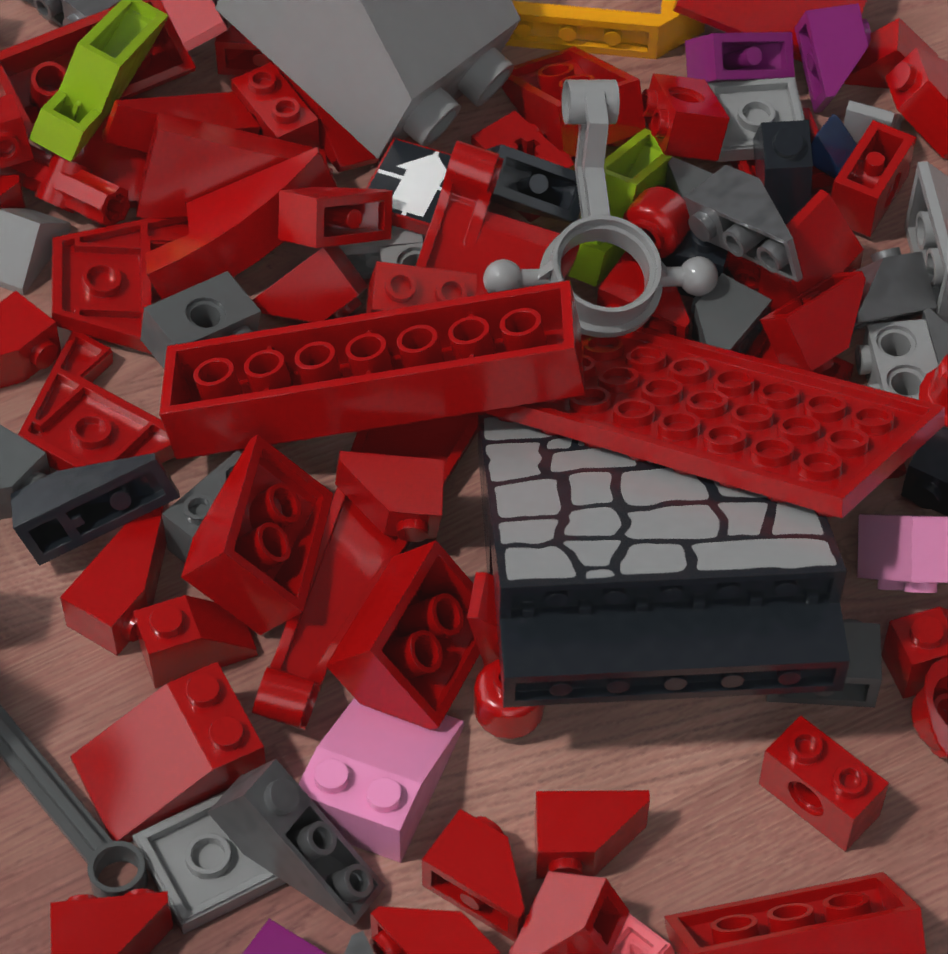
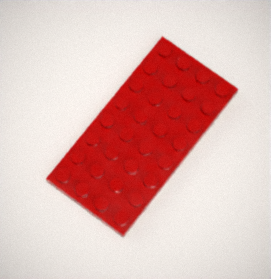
[481,327,945,518]

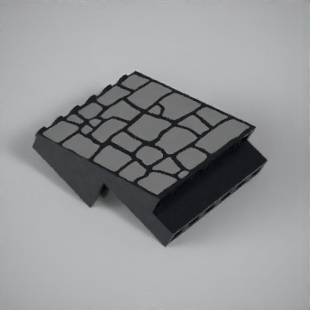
[478,414,850,707]

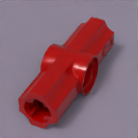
[0,144,131,226]

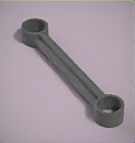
[0,705,148,898]

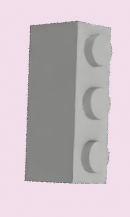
[904,161,948,322]

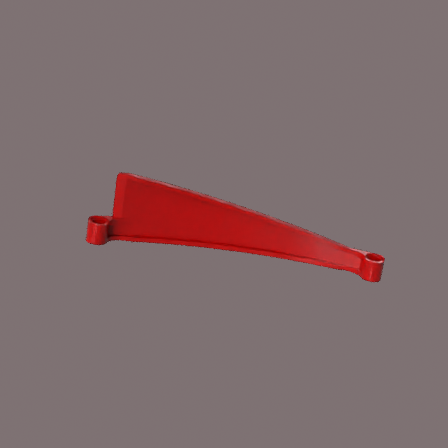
[252,140,580,731]

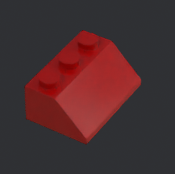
[326,540,480,730]

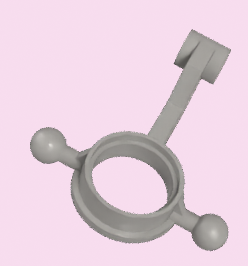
[483,79,718,338]

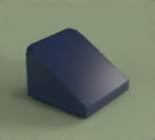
[811,113,857,179]

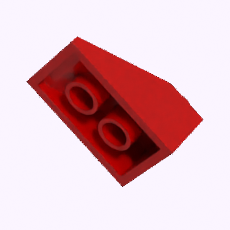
[501,46,646,160]
[181,434,333,636]
[70,662,266,843]

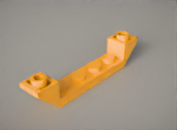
[506,0,705,59]

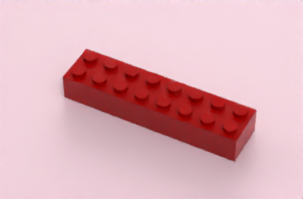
[159,280,585,459]

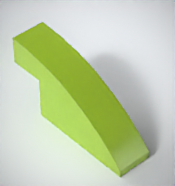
[29,0,169,162]
[568,128,682,287]

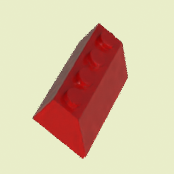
[0,0,196,139]
[664,872,927,954]

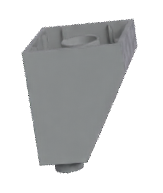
[215,0,521,159]

